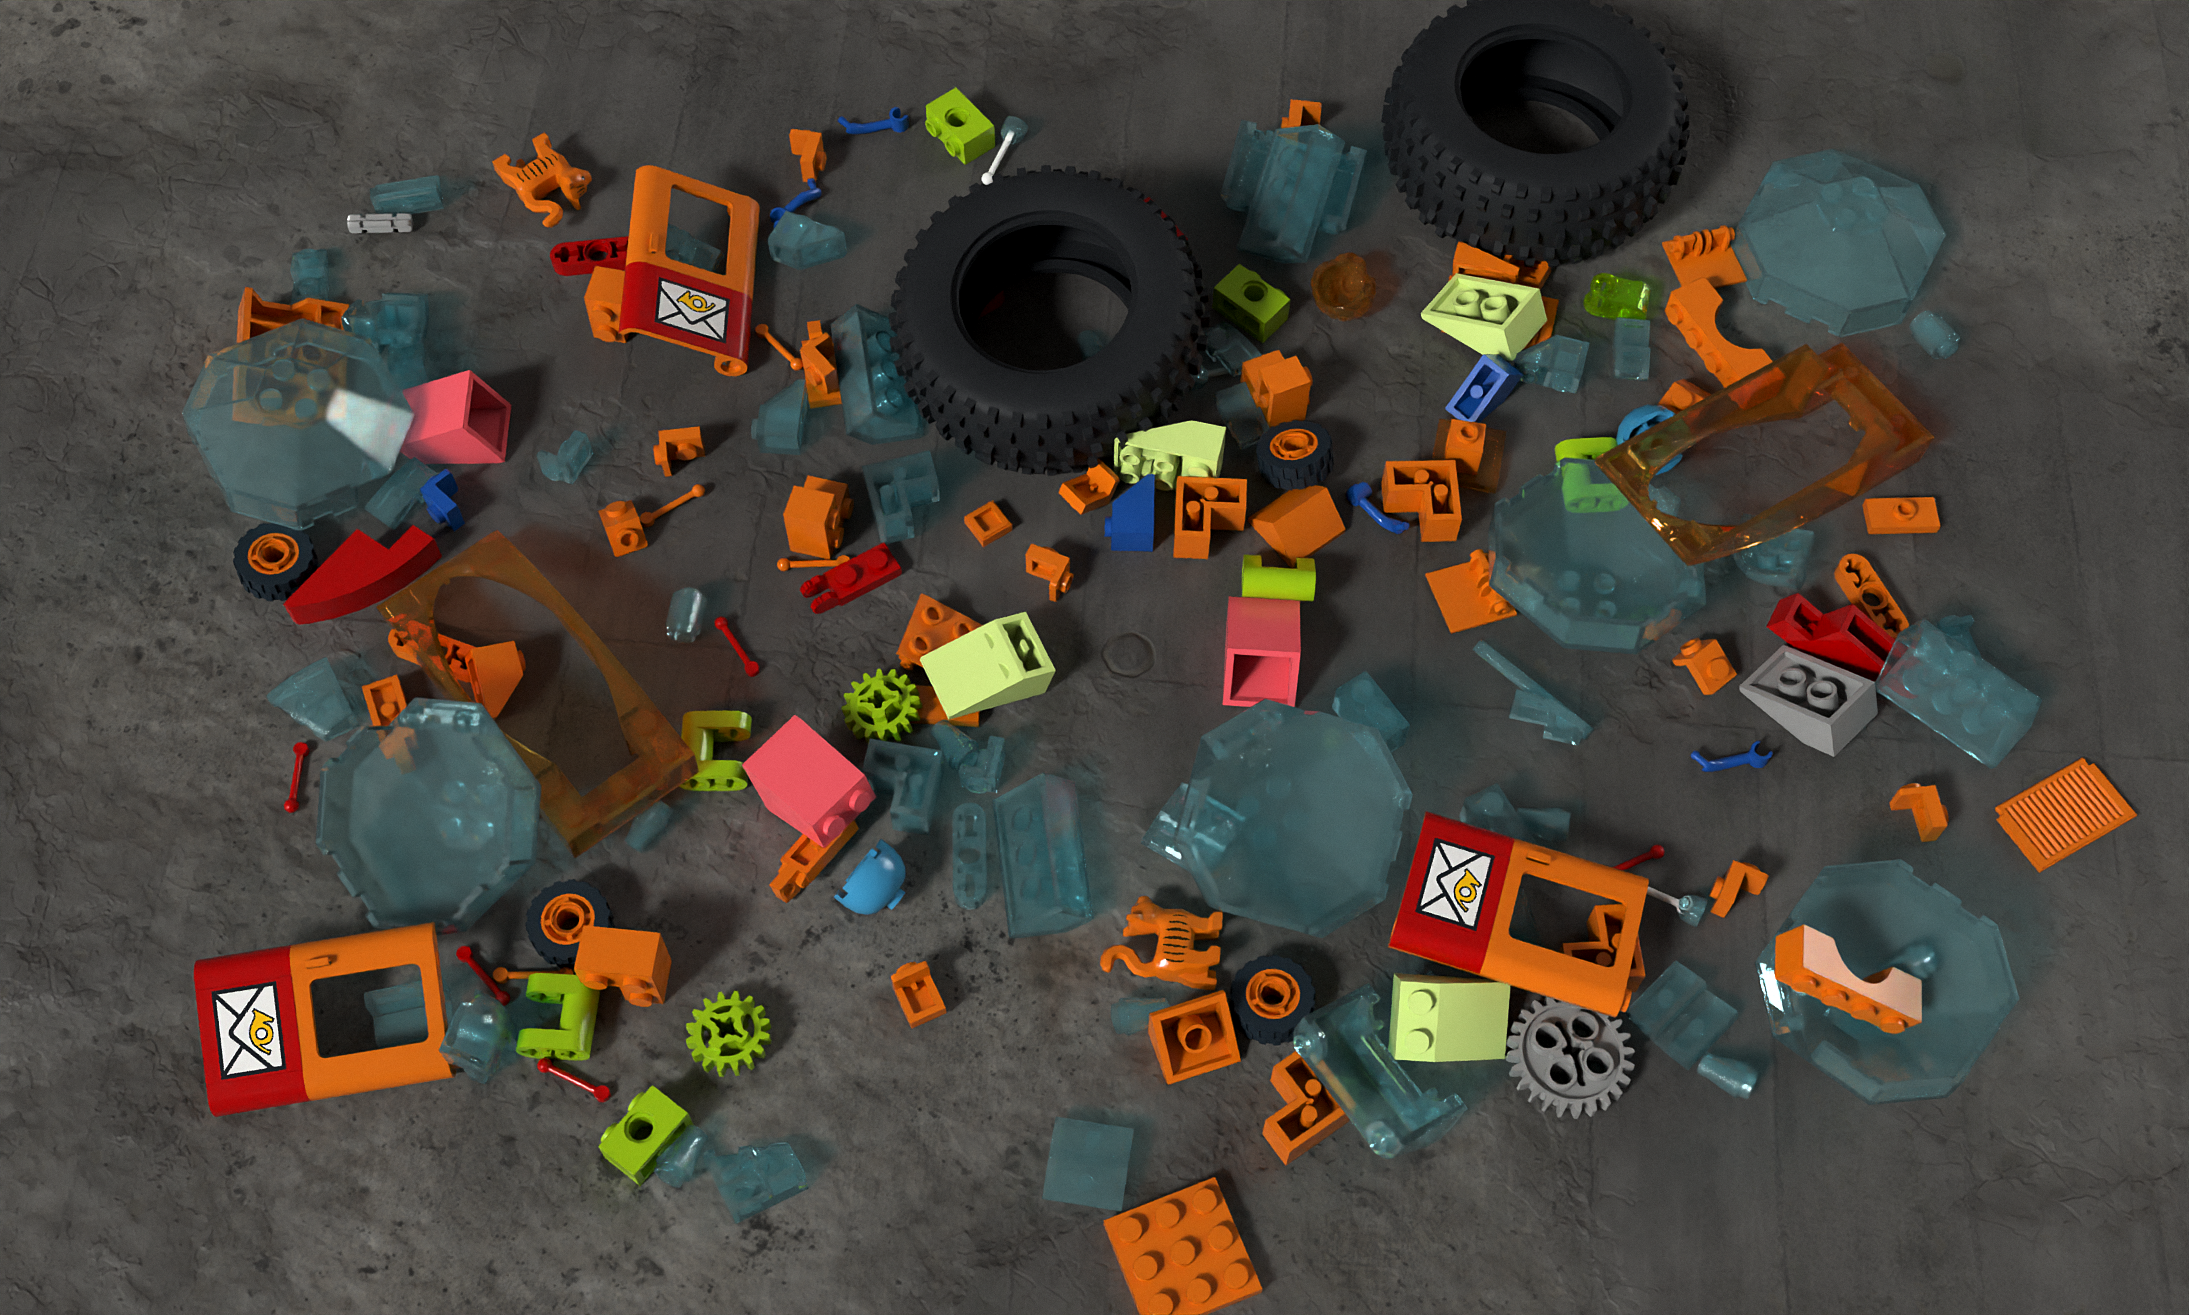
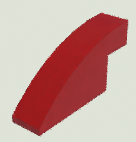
[283,525,442,625]
[1766,593,1930,698]

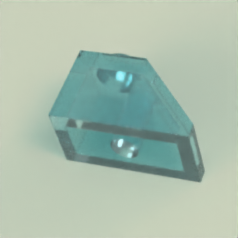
[751,379,808,455]

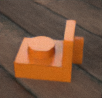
[653,426,705,477]

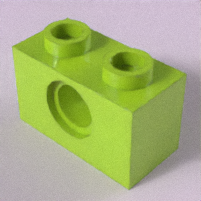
[925,87,995,165]
[1212,264,1290,343]
[598,1085,693,1186]

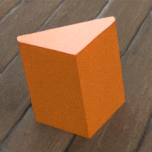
[1248,485,1346,568]
[1148,990,1241,1085]

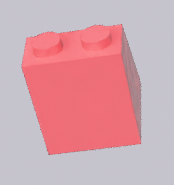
[395,370,512,464]
[1223,596,1301,710]
[742,715,877,849]

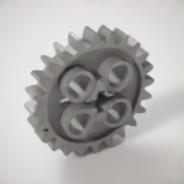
[1505,996,1635,1119]

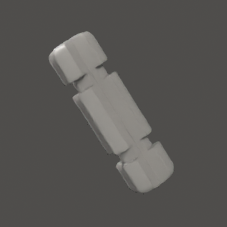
[347,213,413,233]

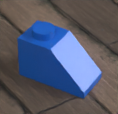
[1445,354,1524,423]
[1104,474,1155,552]

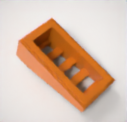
[1452,241,1520,285]

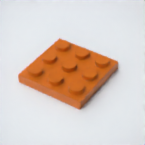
[1103,1177,1262,1315]

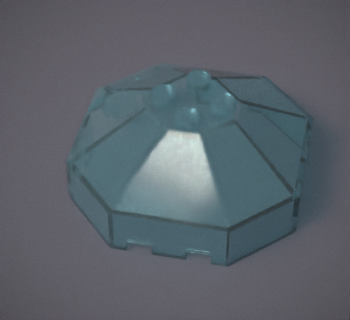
[1730,149,1946,337]
[182,318,415,531]
[1488,457,1707,655]
[316,698,541,936]
[1173,699,1413,938]
[1755,859,2019,1105]

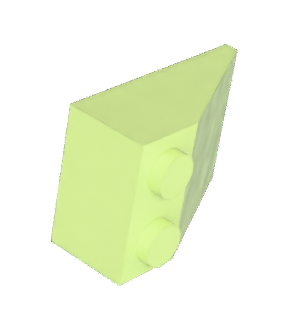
[1421,273,1547,361]
[1388,973,1511,1062]

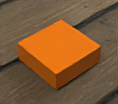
[964,500,1012,547]

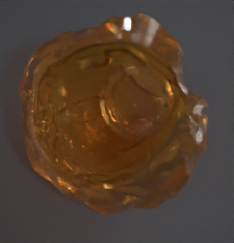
[1310,252,1377,321]

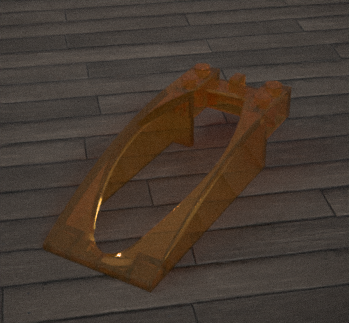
[1594,343,1935,566]
[376,530,699,858]

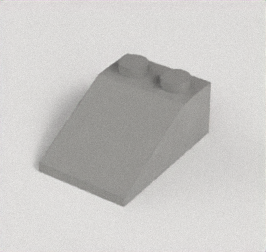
[1739,645,1878,757]

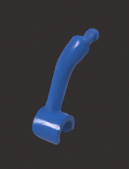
[838,107,909,134]
[770,178,822,234]
[1346,482,1409,534]
[1690,741,1773,772]

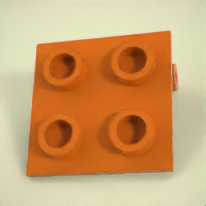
[1662,225,1747,289]
[1425,549,1517,634]
[896,593,983,670]

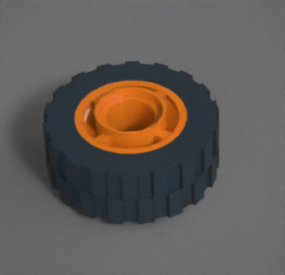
[1256,420,1334,490]
[233,521,319,602]
[525,879,615,969]
[1230,955,1316,1046]

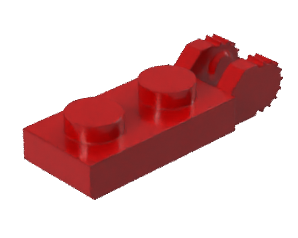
[800,542,902,614]

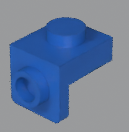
[420,469,465,532]

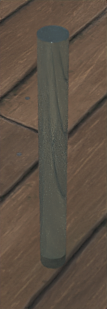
[1473,640,1594,740]

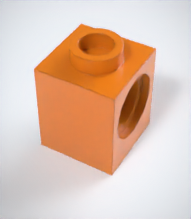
[1444,419,1486,475]

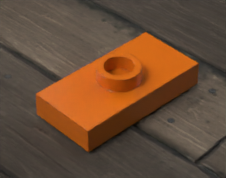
[1862,497,1941,534]

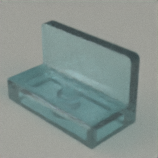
[370,175,444,216]
[364,977,456,1048]

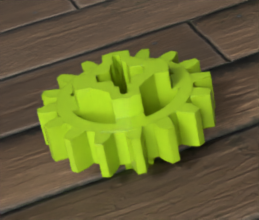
[841,668,922,746]
[686,991,772,1077]

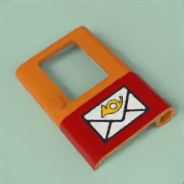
[618,165,760,376]
[1388,811,1649,1018]
[194,922,463,1117]

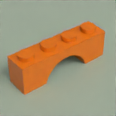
[1665,276,1782,408]
[1775,924,1922,1034]

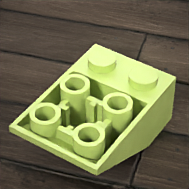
[1114,420,1226,491]
[920,612,1056,720]

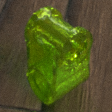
[1583,273,1651,325]

